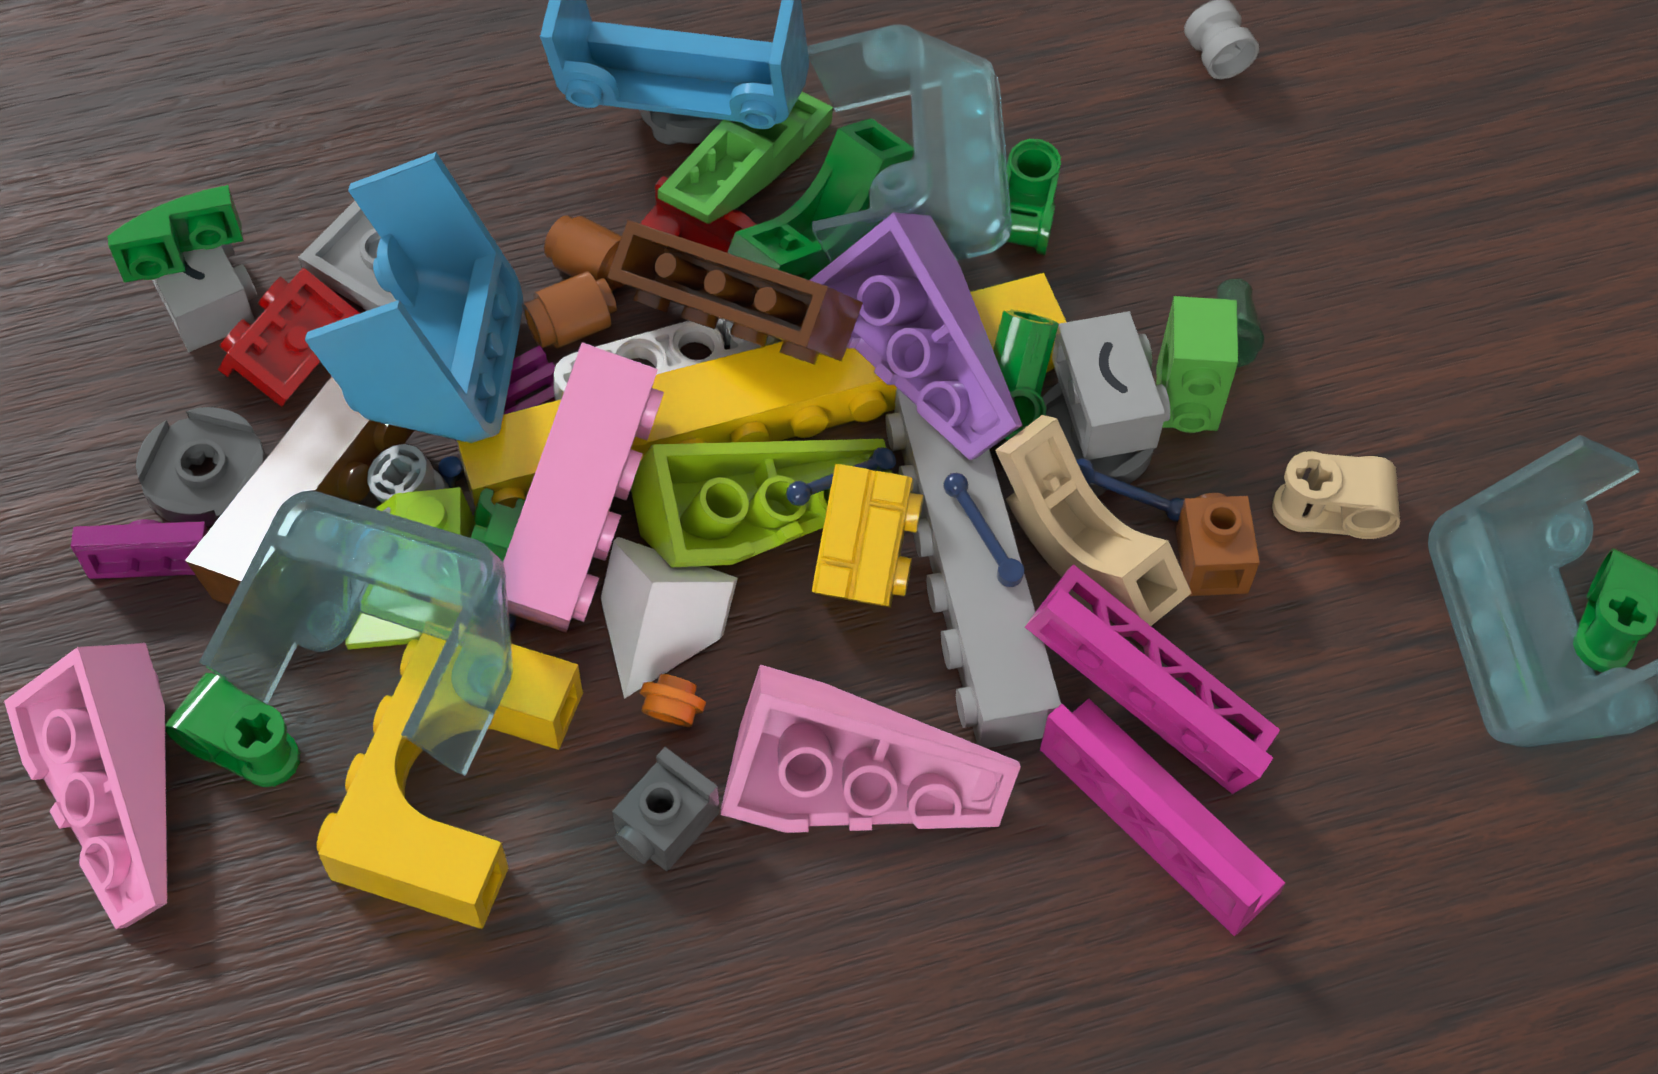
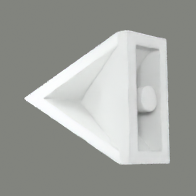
[601,537,738,699]

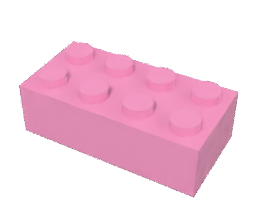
[492,343,664,633]

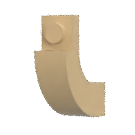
[995,415,1191,626]

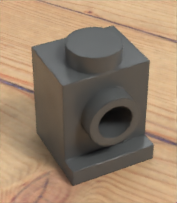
[612,747,719,872]

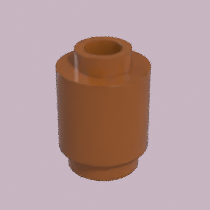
[544,216,624,291]
[522,271,617,349]

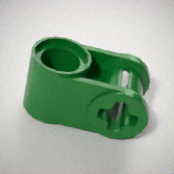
[988,139,1061,255]
[1573,548,1658,673]
[165,672,300,787]

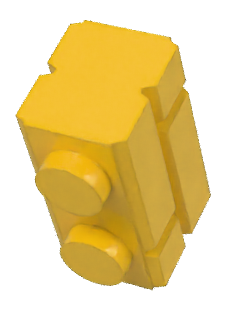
[812,464,924,608]

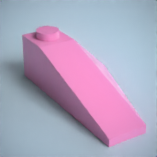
[4,643,167,929]
[721,665,1021,833]

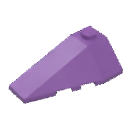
[810,212,1022,460]

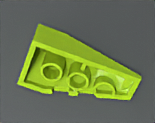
[631,439,892,568]

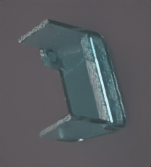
[807,25,1012,263]
[1428,435,1658,748]
[199,490,513,775]

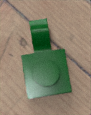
[463,488,525,598]

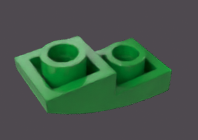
[107,185,244,283]

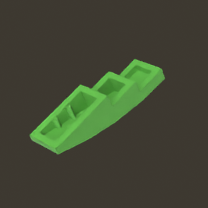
[658,92,833,224]

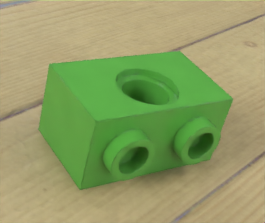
[1156,296,1238,433]

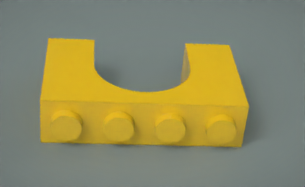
[317,619,583,929]

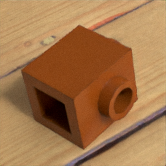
[1175,493,1260,596]

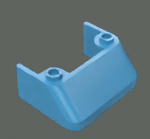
[540,0,810,129]
[305,152,524,443]

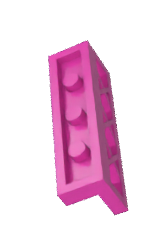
[1025,564,1280,794]
[1040,699,1285,936]

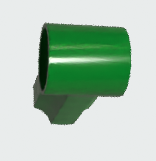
[993,309,1059,440]

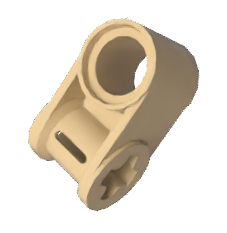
[1272,451,1400,539]

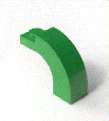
[728,118,915,280]

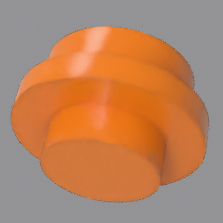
[640,674,706,727]

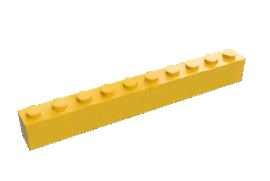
[456,273,1066,510]

